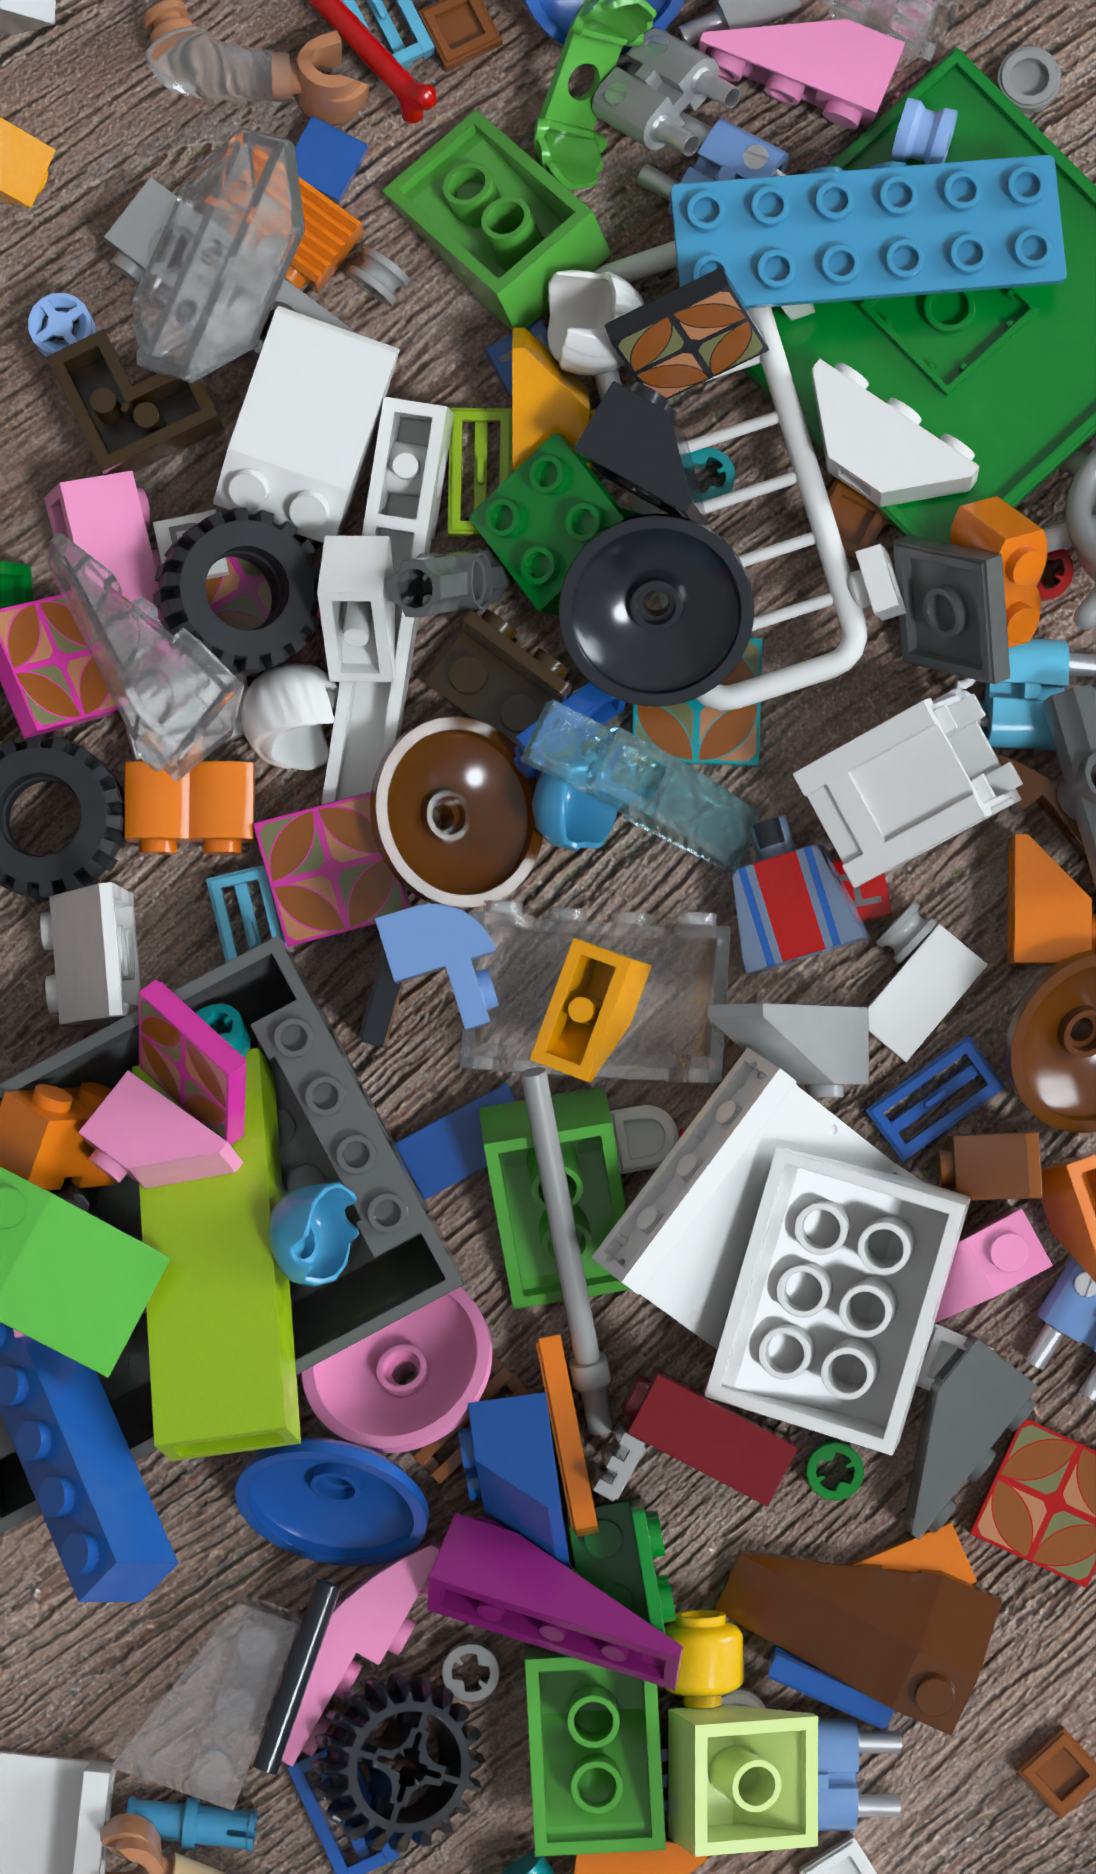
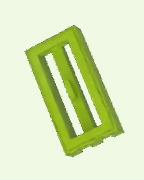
[448,408,512,537]

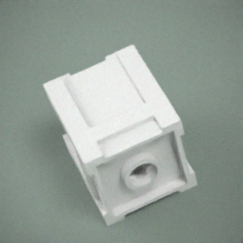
[793,687,1023,888]

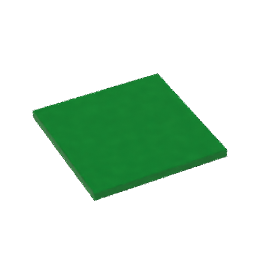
[741,47,1096,543]

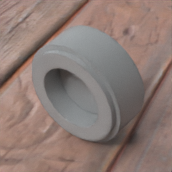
[996,46,1061,114]

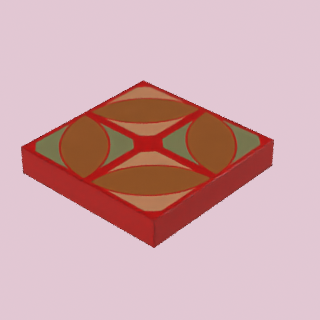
[967,1419,1096,1588]

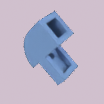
[375,904,499,1031]

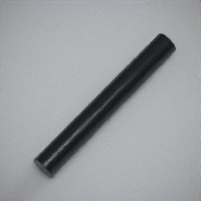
[253,1579,342,1774]

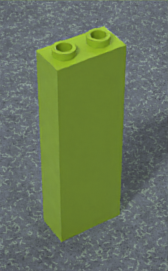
[132,1046,301,1461]

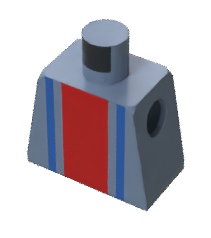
[732,816,870,974]

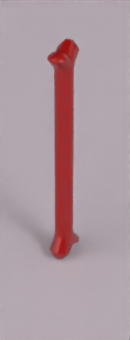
[307,0,437,124]

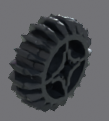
[310,1673,486,1853]

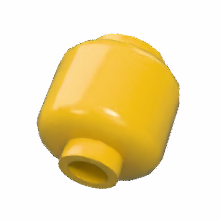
[664,1610,744,1708]

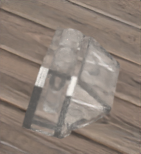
[132,127,305,383]

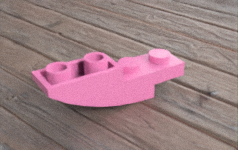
[279,1538,442,1766]

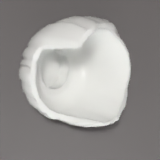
[547,270,645,375]
[241,662,339,770]

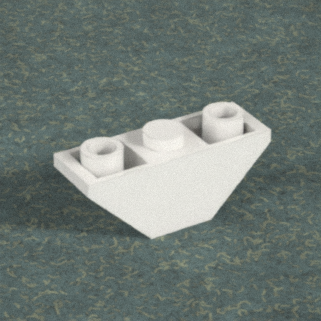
[812,358,979,507]

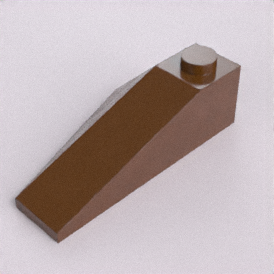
[714,1550,1002,1735]

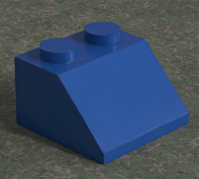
[459,1392,571,1570]

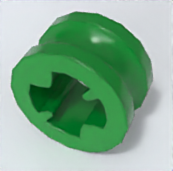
[805,1440,864,1501]

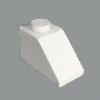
[317,536,395,682]

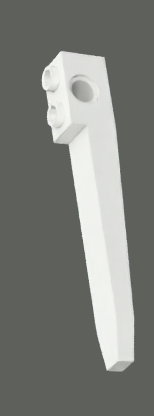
[321,397,454,805]

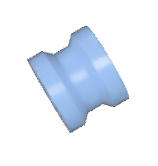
[891,97,958,164]
[28,293,97,357]

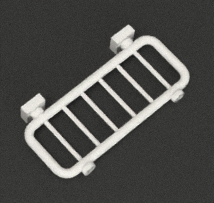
[593,240,907,711]

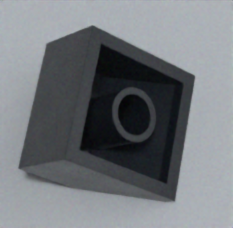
[574,381,708,526]

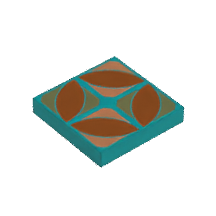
[632,638,763,767]

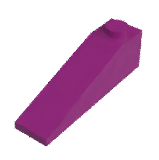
[427,1513,683,1691]

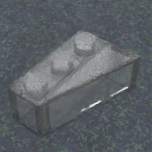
[111,1594,303,1811]

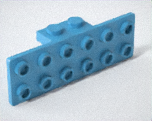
[670,155,1067,309]

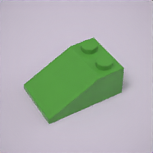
[382,109,612,332]
[478,1086,631,1310]
[0,1167,171,1378]
[525,1647,666,1857]

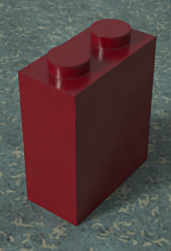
[620,1366,798,1507]

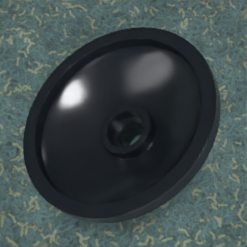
[559,513,754,707]

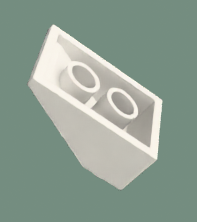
[213,306,400,543]
[40,882,141,1026]

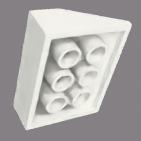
[705,1147,971,1456]

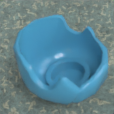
[532,754,620,851]
[269,1182,359,1287]

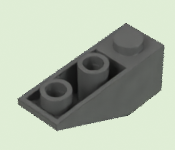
[902,1333,1038,1540]

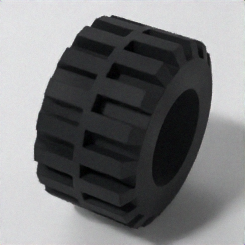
[153,508,321,677]
[0,735,126,900]

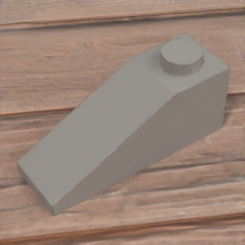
[708,1003,869,1097]

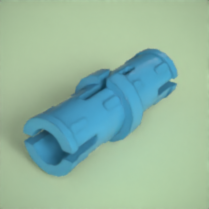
[126,1796,258,1852]

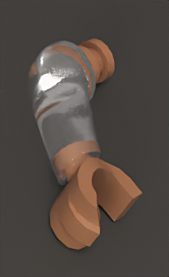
[142,0,369,125]

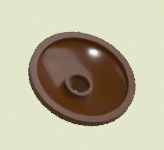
[370,717,543,909]
[1005,949,1096,1133]

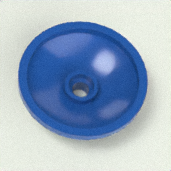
[235,1438,429,1566]

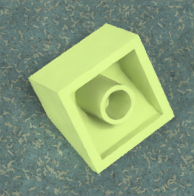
[668,1705,818,1857]

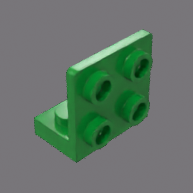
[470,433,642,616]
[566,1497,676,1635]

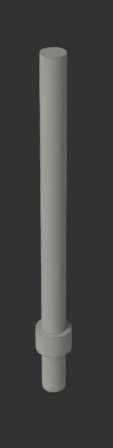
[520,1067,614,1435]

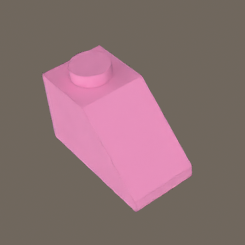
[78,1071,243,1189]
[935,1207,1053,1323]

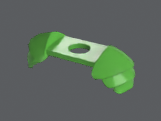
[533,0,657,190]

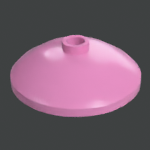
[301,1287,492,1453]

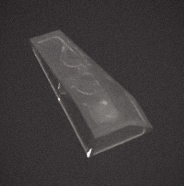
[48,532,244,783]

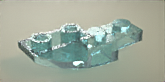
[520,700,761,873]

